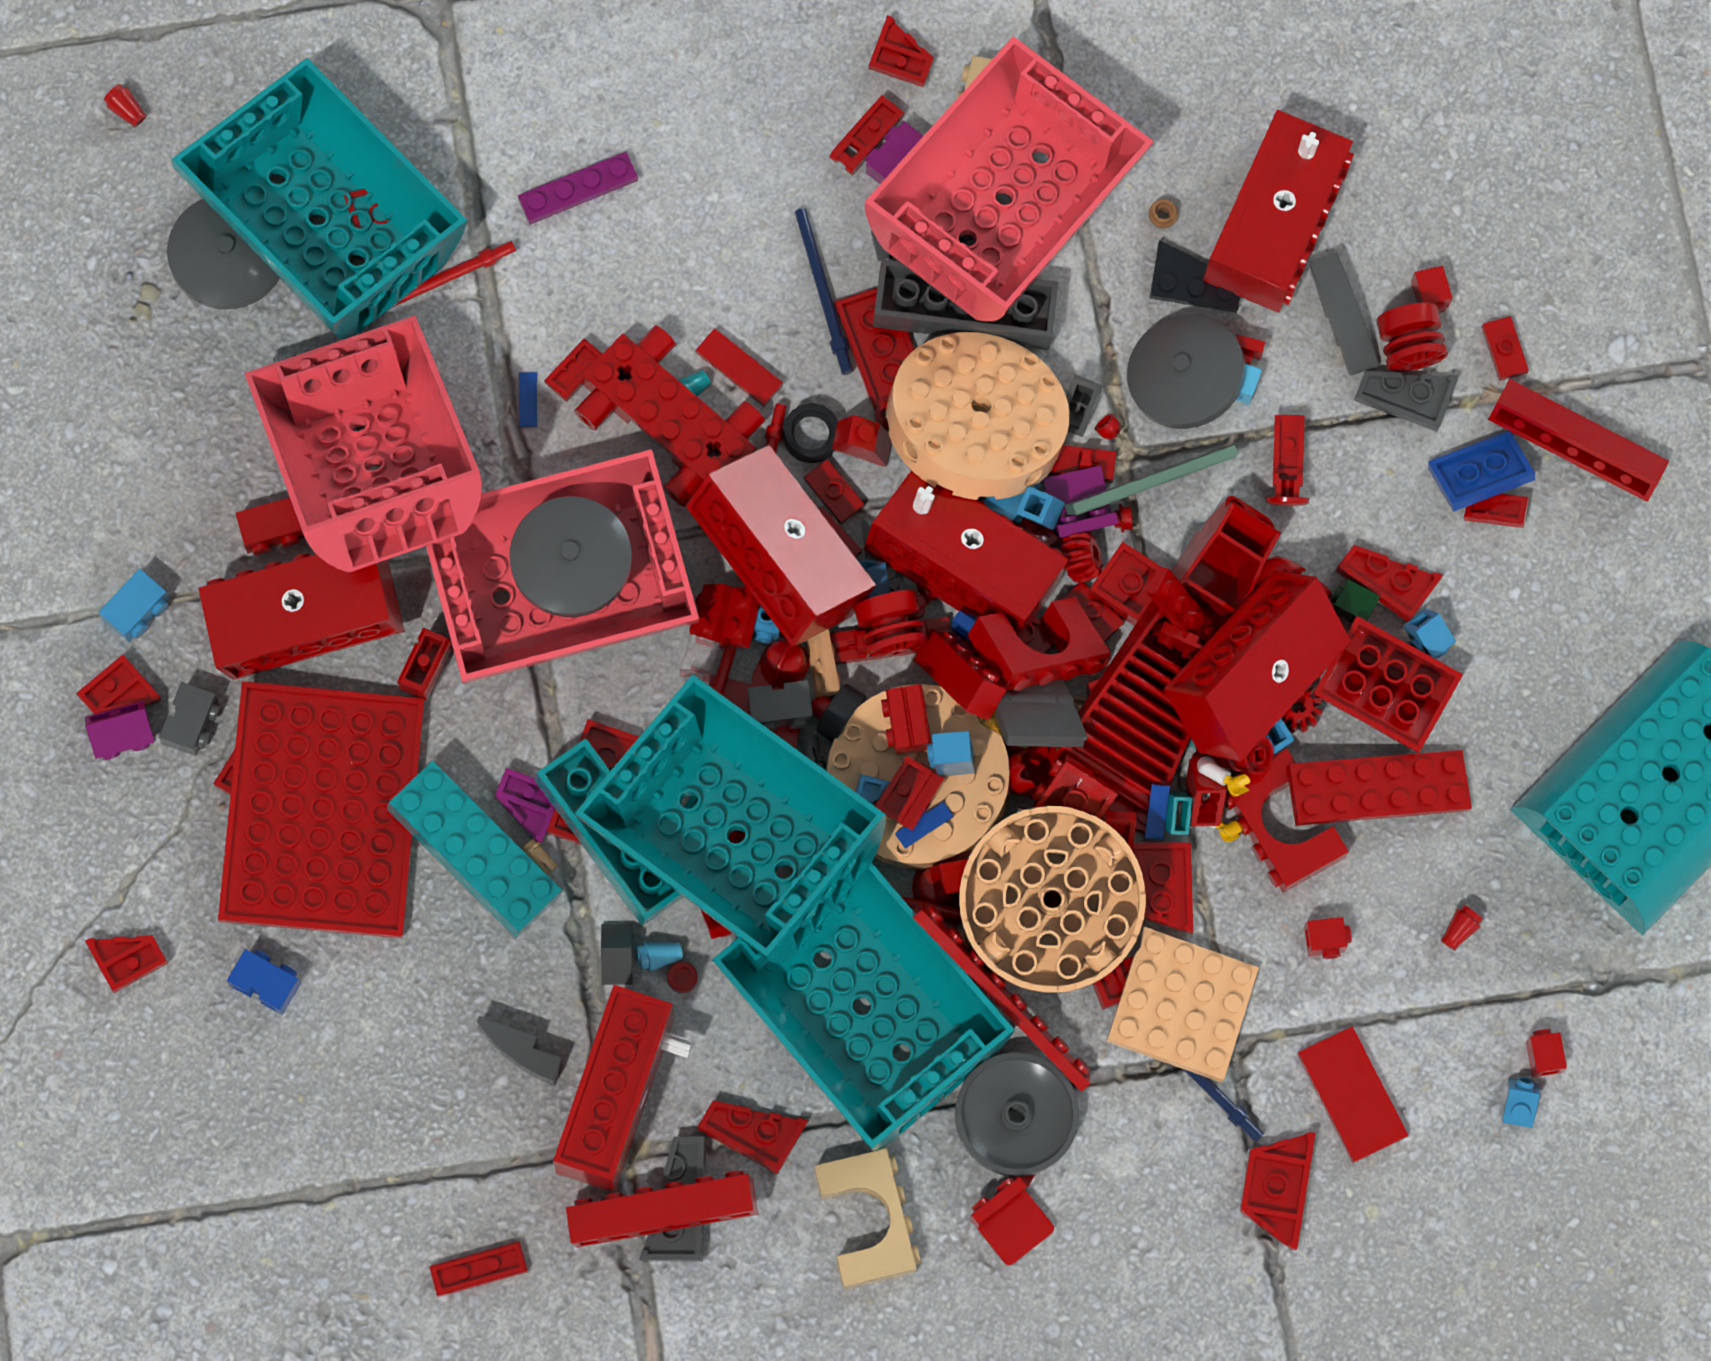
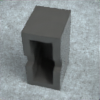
[747,680,813,732]
[159,682,220,756]

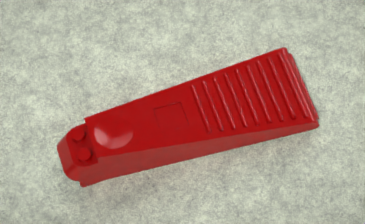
[1054,496,1281,812]

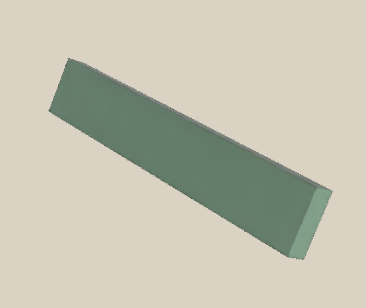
[1064,445,1238,516]

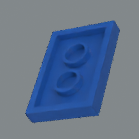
[1428,431,1535,512]

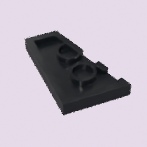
[1149,240,1240,313]

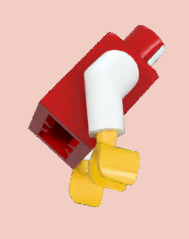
[1186,751,1250,842]

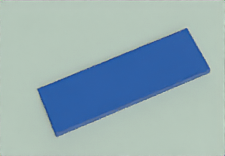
[519,372,537,427]
[1144,784,1170,840]
[895,802,954,849]

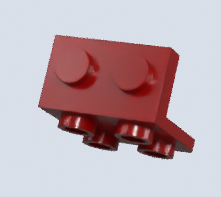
[969,1176,1054,1266]

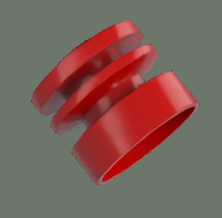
[1376,302,1448,372]
[854,590,927,658]

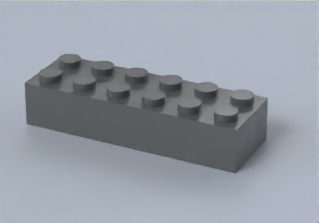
[872,259,1058,350]

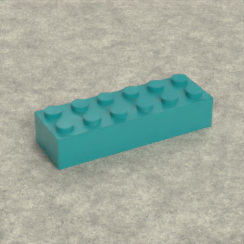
[534,738,683,927]
[387,761,562,939]

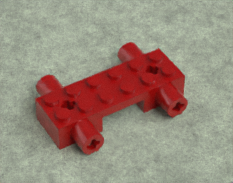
[574,325,765,507]

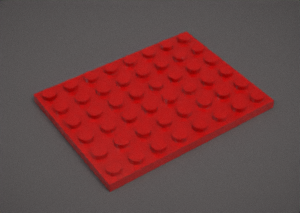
[218,681,424,939]

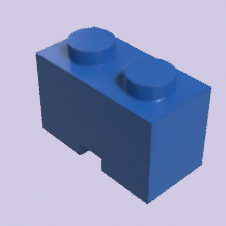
[226,949,301,1016]

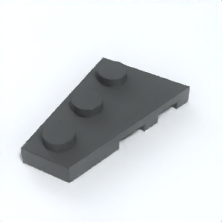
[1354,371,1459,432]

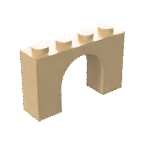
[814,1148,921,1290]

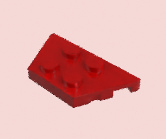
[1239,1132,1316,1251]

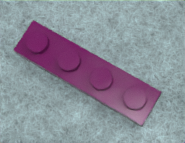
[518,152,638,225]

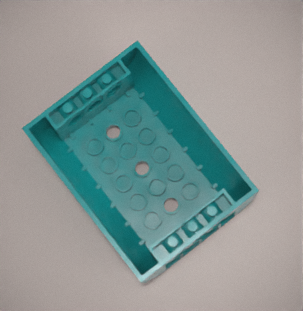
[172,58,467,339]
[1510,640,1711,936]
[575,674,886,963]
[712,863,1014,1151]

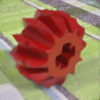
[1061,531,1103,583]
[1282,688,1323,734]

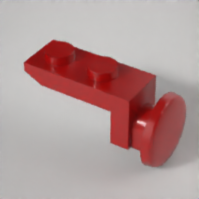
[1265,415,1310,507]

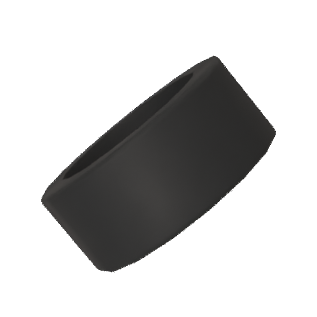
[783,403,838,463]
[816,684,867,742]

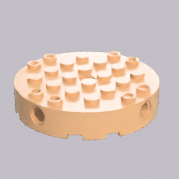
[886,332,1069,500]
[827,684,1011,870]
[959,806,1146,993]

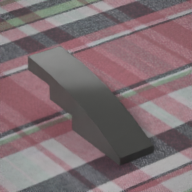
[1308,252,1379,375]

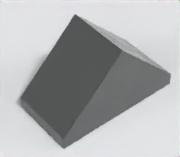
[1066,374,1103,437]
[601,924,633,985]

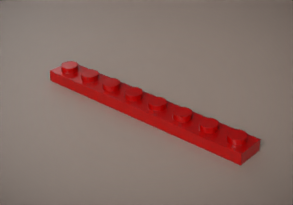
[913,901,1091,1092]

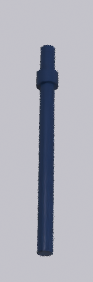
[795,208,853,375]
[1183,1069,1264,1142]

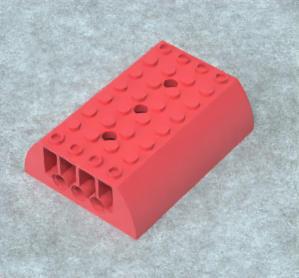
[865,36,1154,321]
[244,315,482,573]
[426,449,699,684]

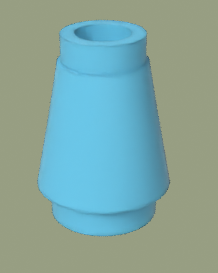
[636,942,683,972]

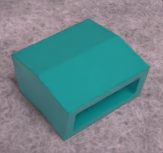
[1165,790,1192,835]

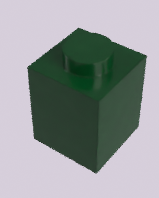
[1330,579,1380,624]

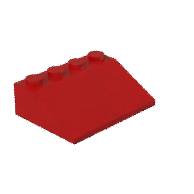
[1313,616,1463,753]

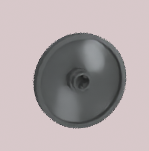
[167,199,280,309]
[1127,314,1246,429]
[509,496,632,617]
[955,1052,1079,1177]

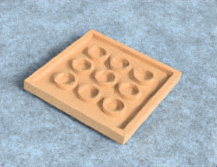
[1106,927,1259,1083]

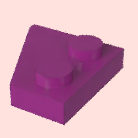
[494,768,555,843]

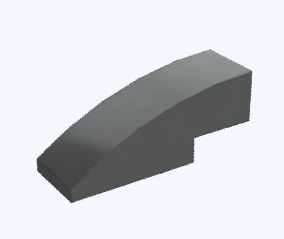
[477,1016,563,1086]

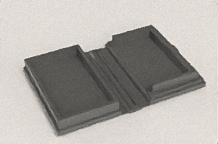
[979,658,1087,747]

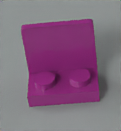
[1043,466,1118,538]

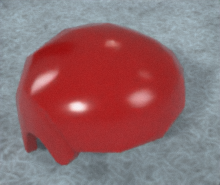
[1009,750,1048,797]

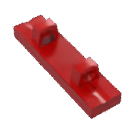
[1048,445,1116,483]
[829,617,951,665]

